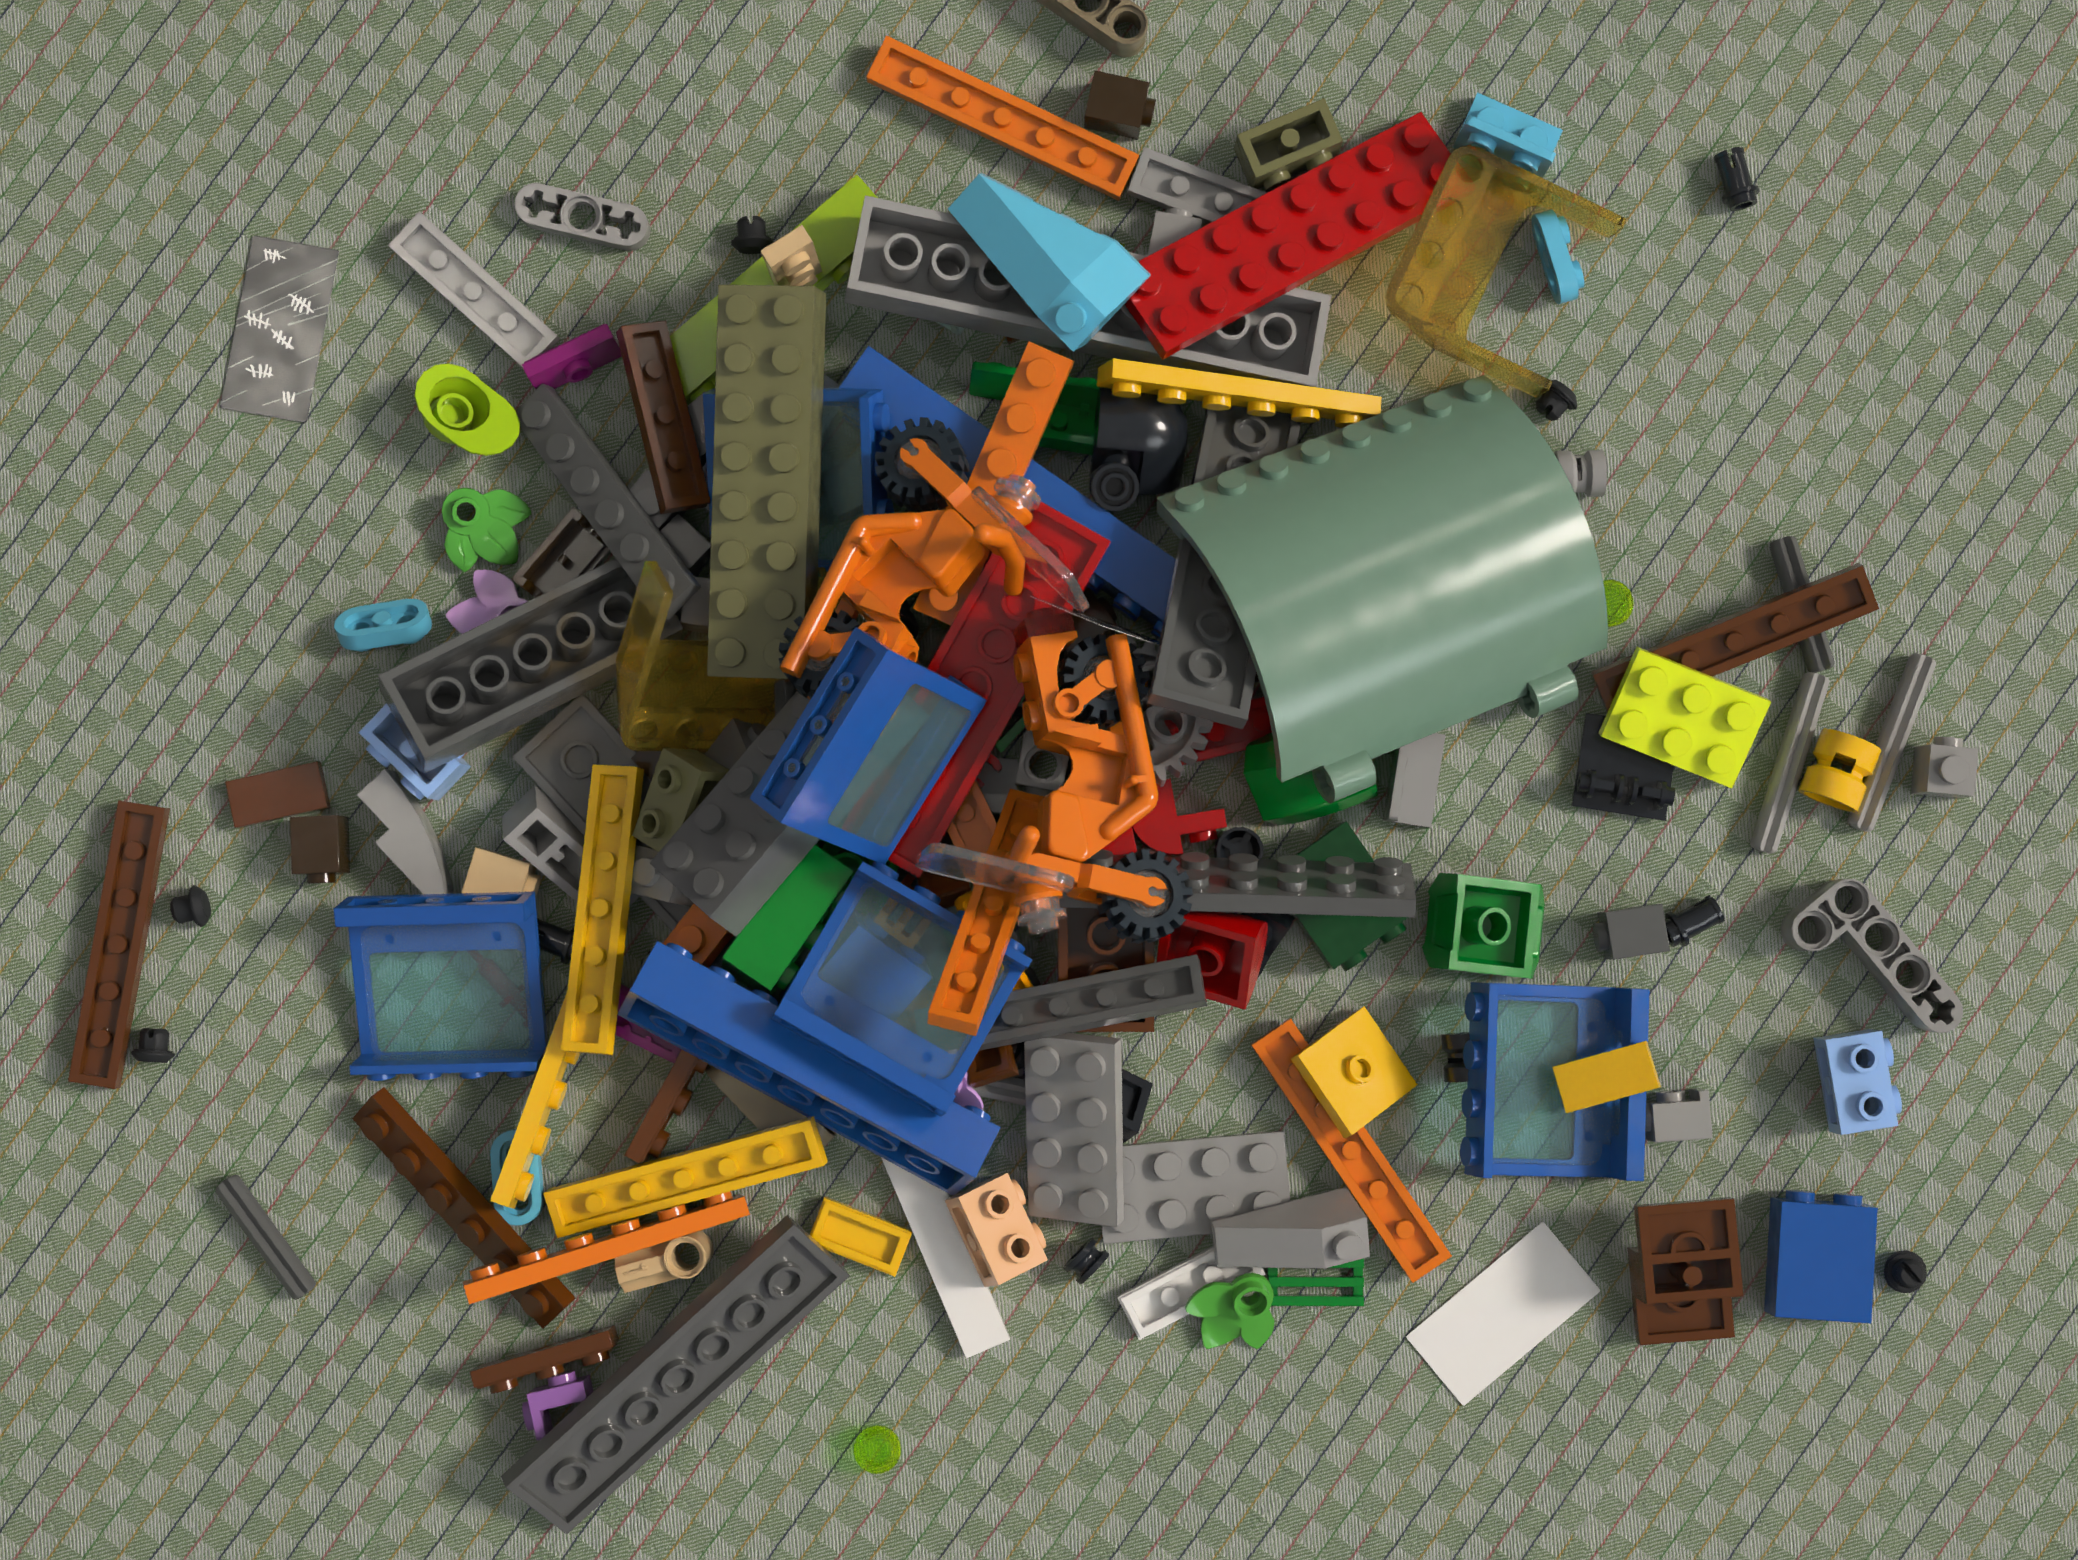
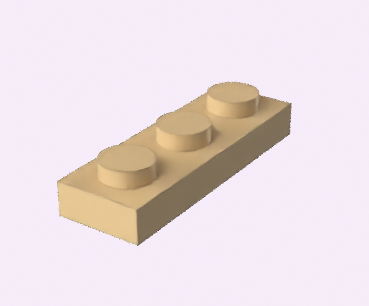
[760,225,822,286]

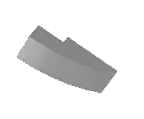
[357,769,454,894]

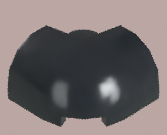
[1089,387,1188,495]

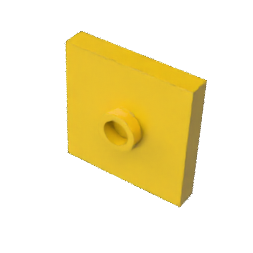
[1291,1006,1418,1138]

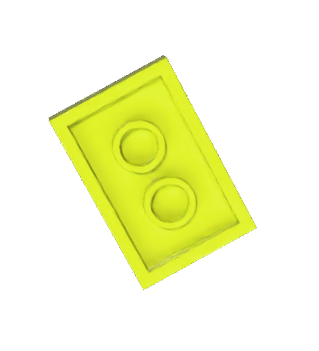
[1599,647,1771,788]

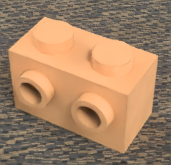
[945,1173,1048,1287]

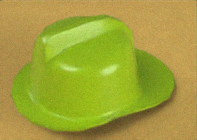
[414,363,520,456]

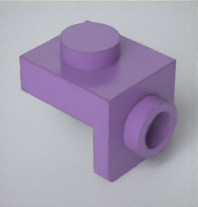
[522,1370,594,1441]

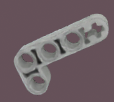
[1780,878,1963,1033]

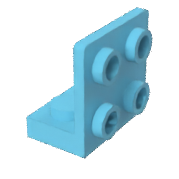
[1452,92,1563,185]

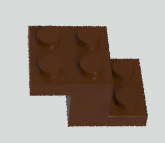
[1627,1197,1744,1345]

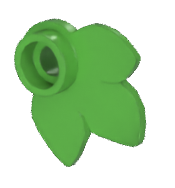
[442,488,531,572]
[1185,1273,1275,1349]

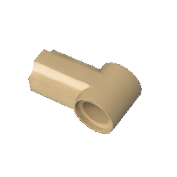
[614,1231,714,1293]

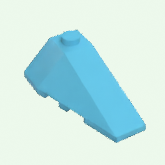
[948,173,1151,352]

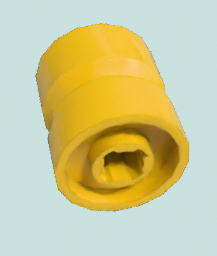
[1798,728,1881,813]

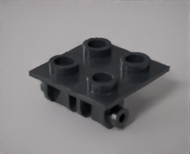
[1571,713,1675,821]

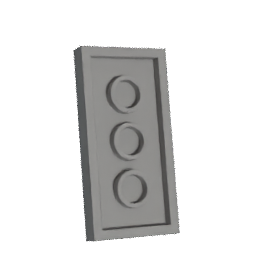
[1024,1033,1124,1227]
[1102,1130,1290,1244]

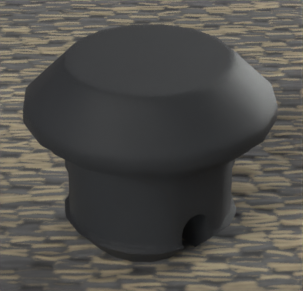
[731,216,773,254]
[1536,380,1577,421]
[170,885,211,927]
[131,1028,175,1063]
[1883,1250,1927,1293]

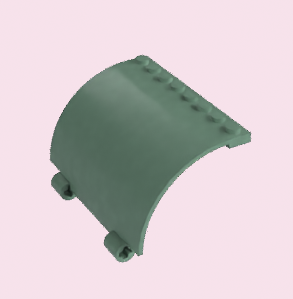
[1157,375,1608,803]

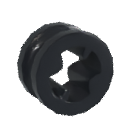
[1063,1237,1109,1285]

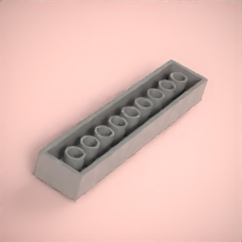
[844,195,1332,387]

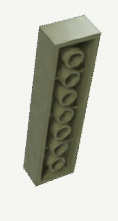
[707,285,826,679]

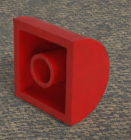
[1156,911,1268,1010]

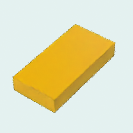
[1552,1041,1661,1113]
[810,1196,912,1277]

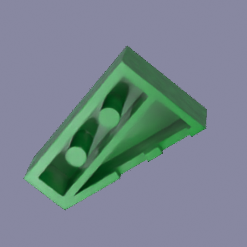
[722,845,854,996]

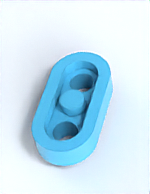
[1531,209,1584,304]
[334,599,432,652]
[490,1129,544,1226]

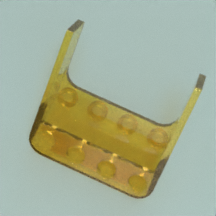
[1385,145,1627,398]
[616,561,842,751]

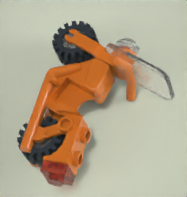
[779,417,1090,738]
[915,608,1193,944]

